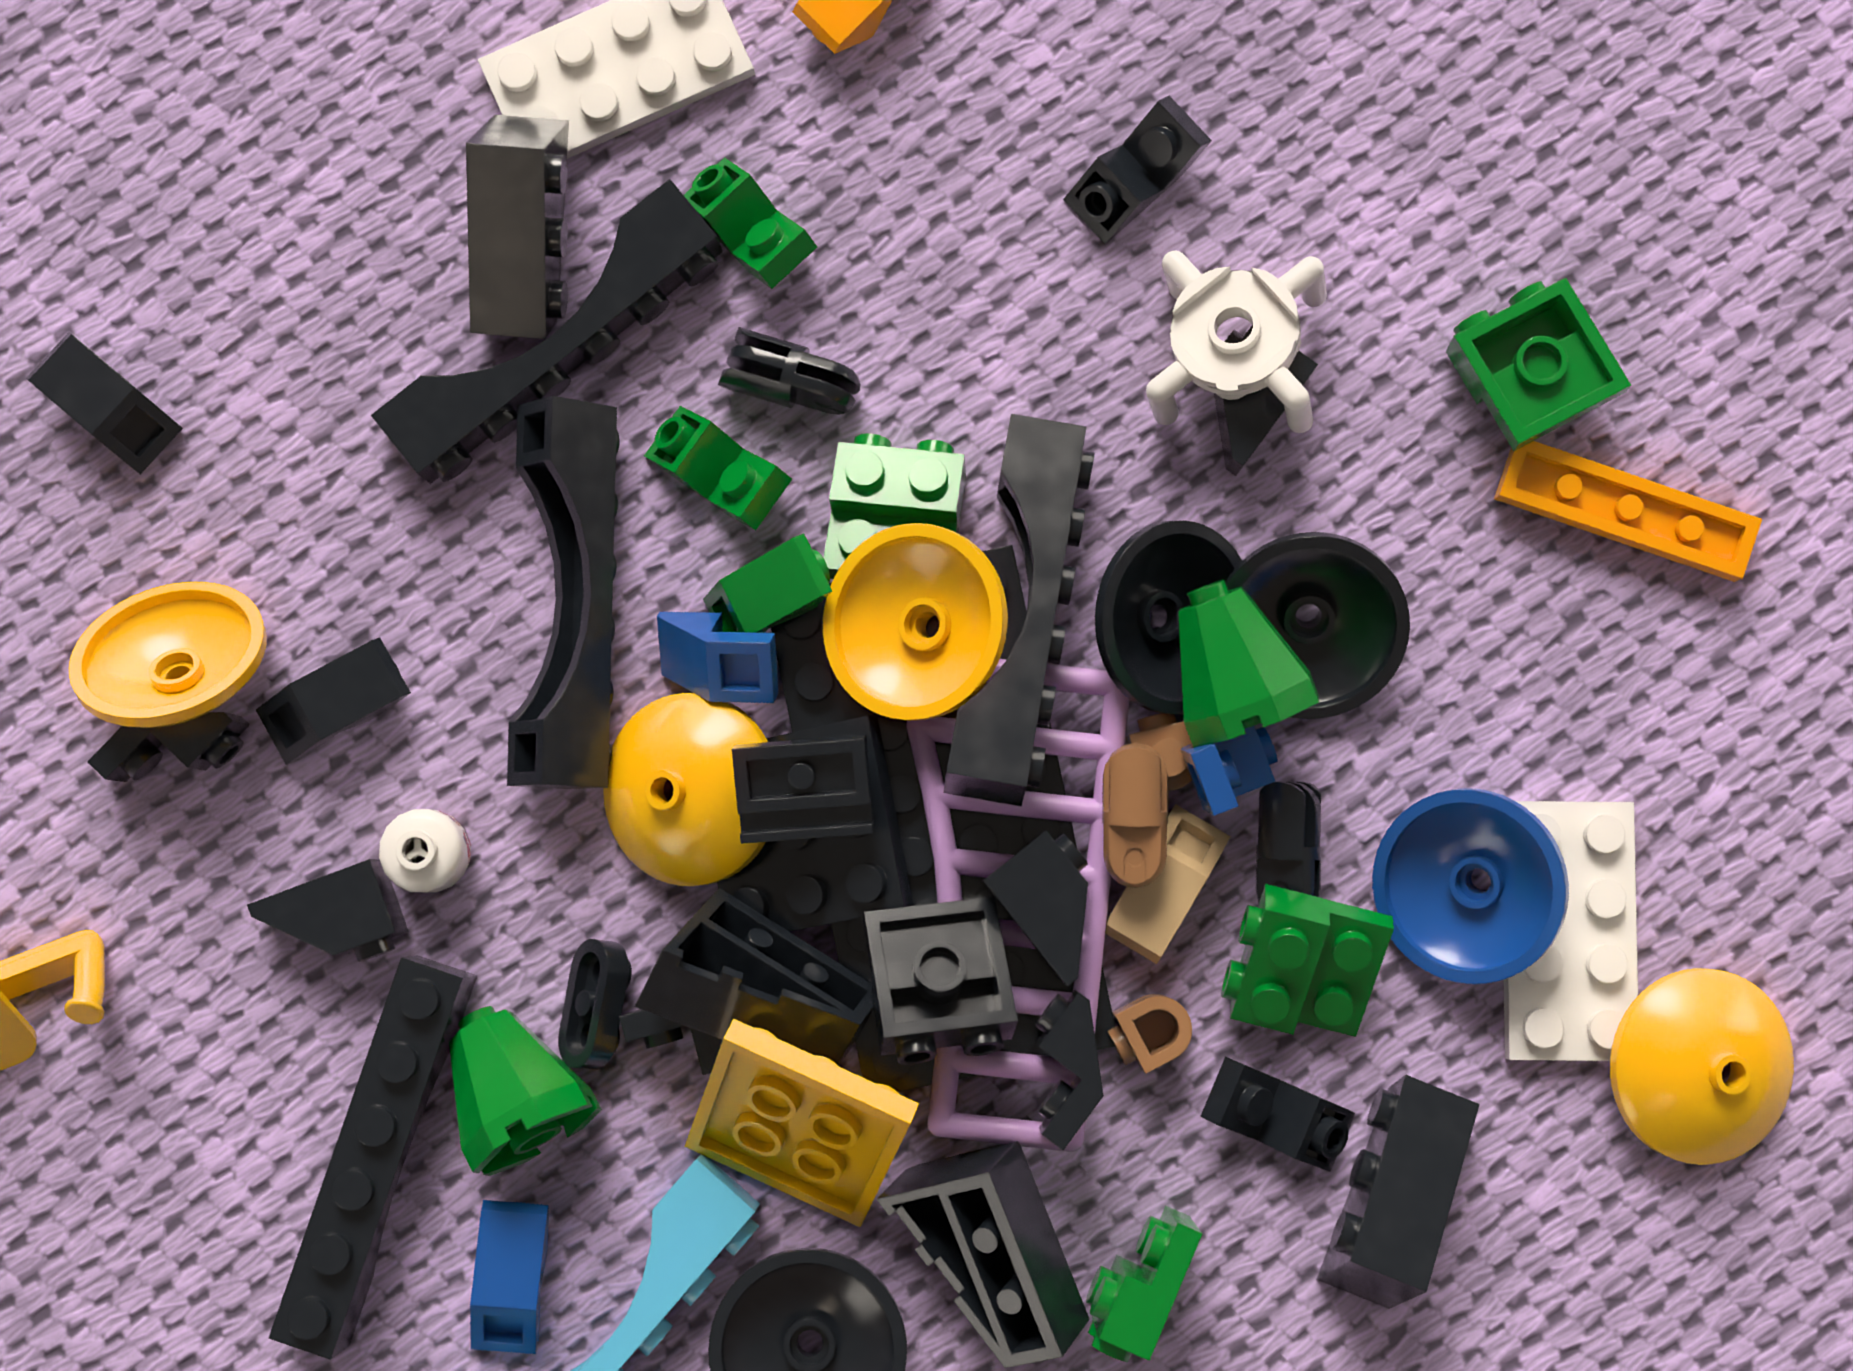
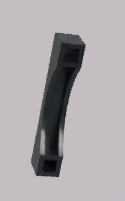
[371,179,723,484]
[507,396,620,789]
[943,414,1095,807]
[268,955,478,1360]

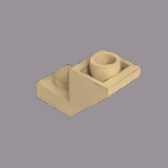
[1105,804,1231,964]

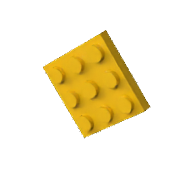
[684,1019,919,1227]

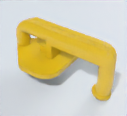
[0,930,105,1071]

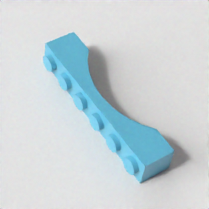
[570,1154,760,1371]

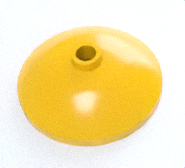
[823,523,1008,721]
[69,582,267,728]
[603,693,768,886]
[1610,968,1794,1165]

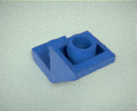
[657,612,779,703]
[1180,726,1278,816]
[470,1200,549,1354]

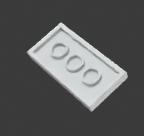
[478,0,755,159]
[1504,801,1638,1061]

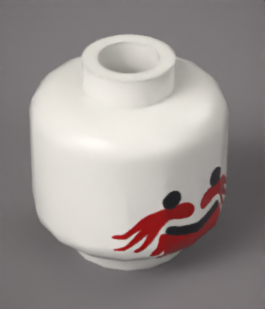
[379,809,471,892]

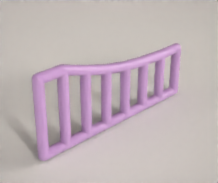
[906,659,1129,1152]

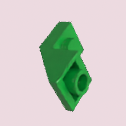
[684,157,818,289]
[644,406,792,531]
[703,533,832,633]

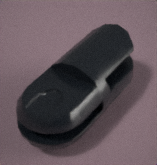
[718,327,861,415]
[1255,781,1322,904]

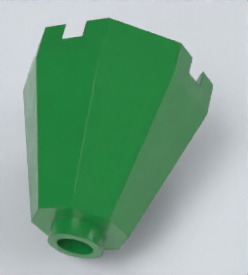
[1179,580,1319,748]
[449,1006,602,1176]

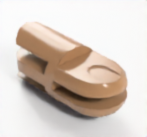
[1102,742,1168,888]

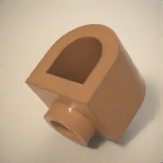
[1126,713,1192,792]
[1107,994,1192,1074]

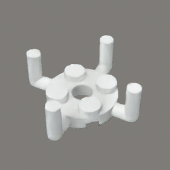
[1146,251,1327,433]

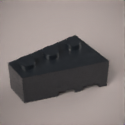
[466,115,569,339]
[634,888,874,1066]
[1316,1075,1480,1309]
[877,1141,1090,1368]

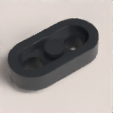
[558,939,632,1070]

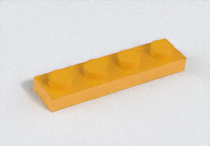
[1494,441,1762,582]

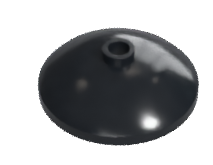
[1095,520,1242,714]
[1225,532,1410,719]
[708,1248,907,1371]

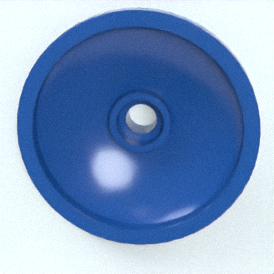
[1372,788,1569,984]

